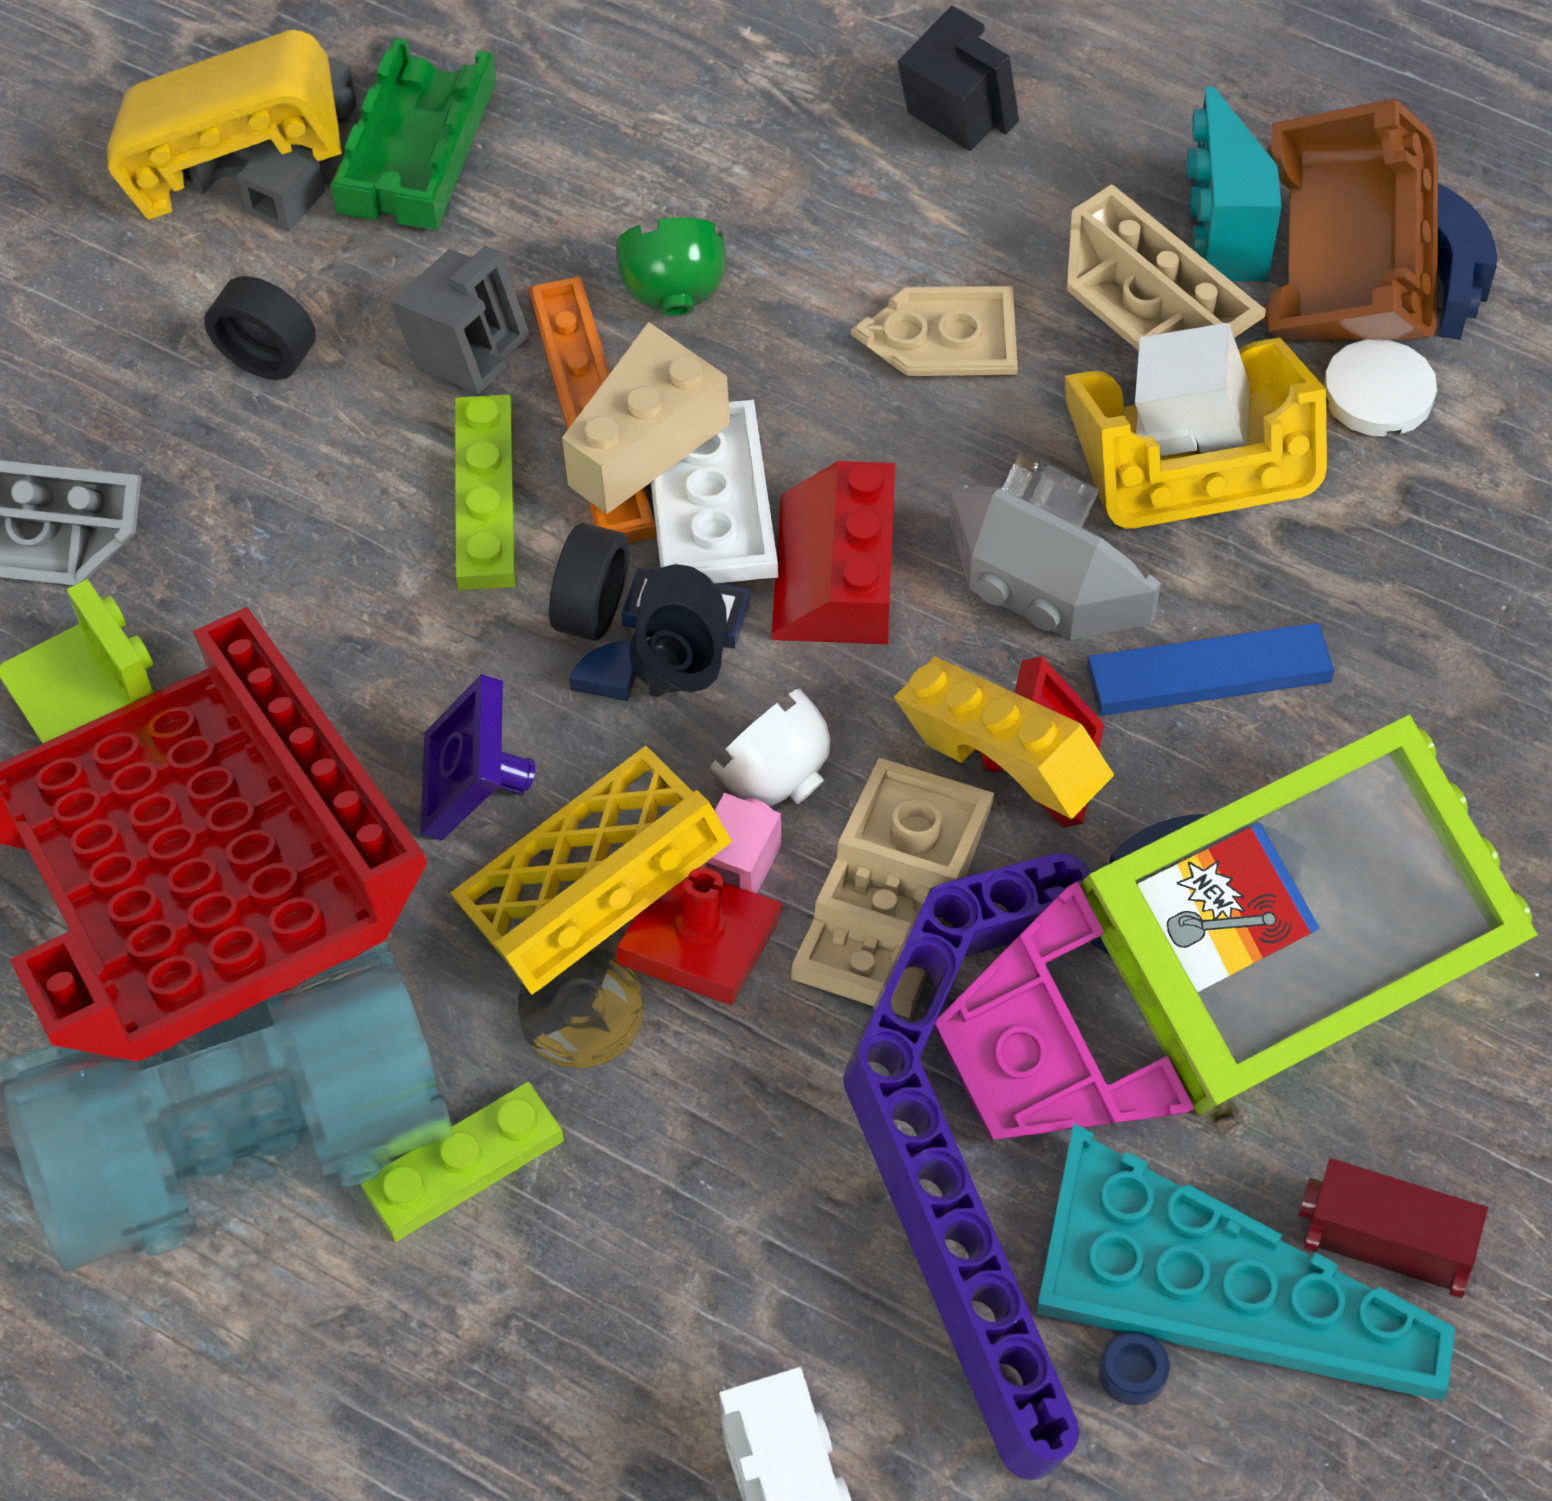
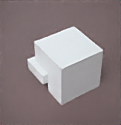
[1135,322,1250,456]

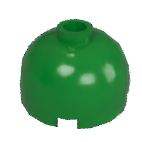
[615,217,726,317]

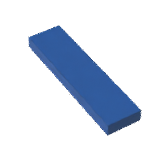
[1087,623,1334,716]

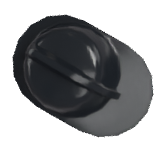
[629,564,727,697]

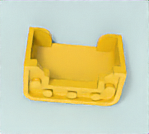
[107,30,342,220]
[1065,337,1327,528]

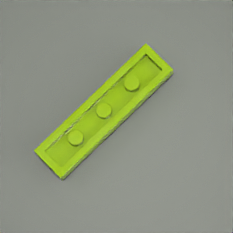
[455,394,516,591]

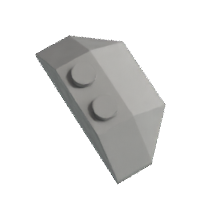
[0,460,142,585]
[950,483,1161,640]

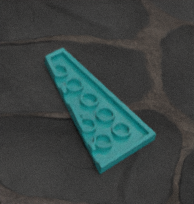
[1036,1123,1455,1401]

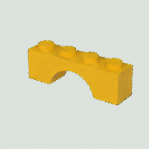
[893,656,1114,819]

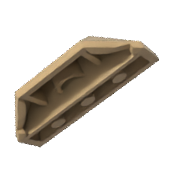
[1067,184,1266,351]

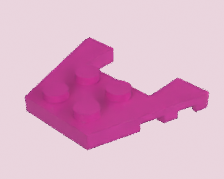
[933,882,1194,1141]

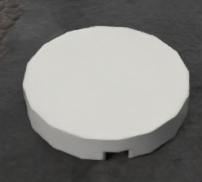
[1323,339,1437,436]

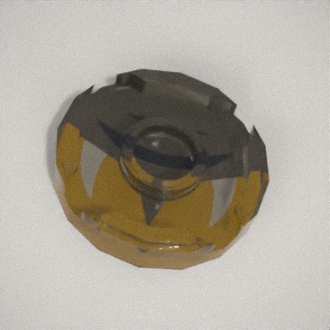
[518,948,645,1069]

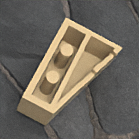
[562,322,730,514]

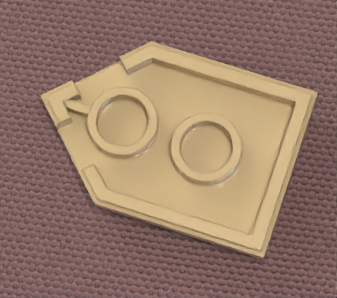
[851,286,1018,376]

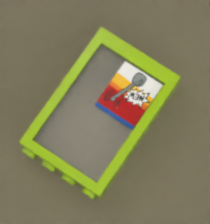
[1079,714,1538,1116]

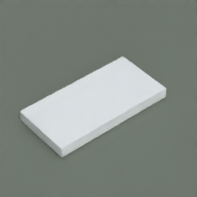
[651,400,778,583]

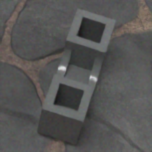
[181,139,325,232]

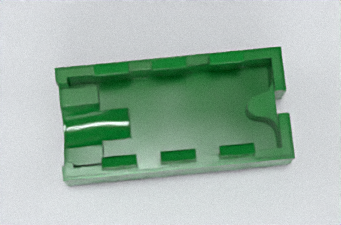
[331,38,496,230]

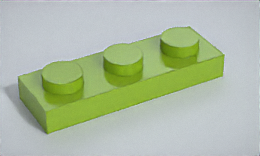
[359,1081,564,1243]

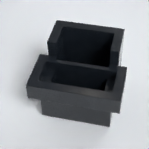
[897,5,1019,152]

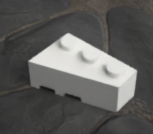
[719,1367,851,1501]

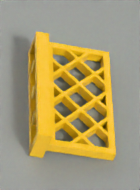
[450,745,732,995]

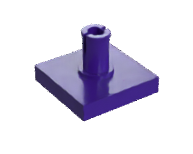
[421,674,536,841]

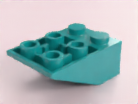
[1186,86,1282,282]

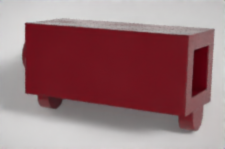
[1298,1158,1488,1299]

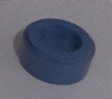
[1099,1332,1170,1406]

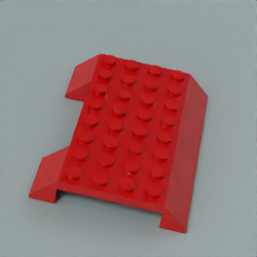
[0,607,428,1062]

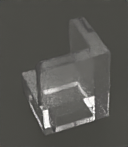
[1002,453,1099,528]

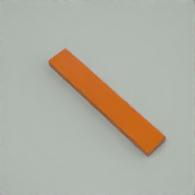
[528,276,656,544]

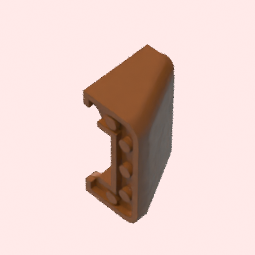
[1263,98,1438,341]

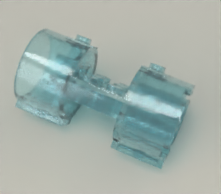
[0,940,453,1273]

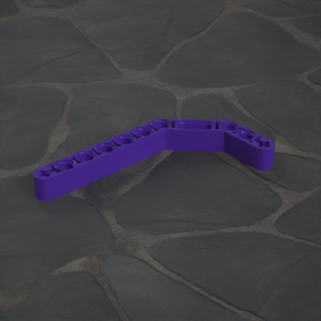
[843,853,1091,1480]

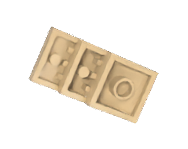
[791,758,994,1018]

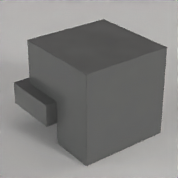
[391,246,530,395]

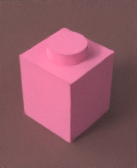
[699,793,782,894]

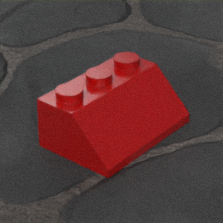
[771,461,895,645]

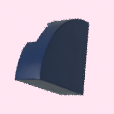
[569,641,636,701]

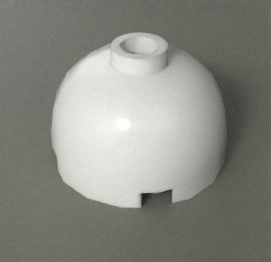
[709,689,831,806]

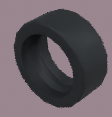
[204,276,316,380]
[549,522,629,641]

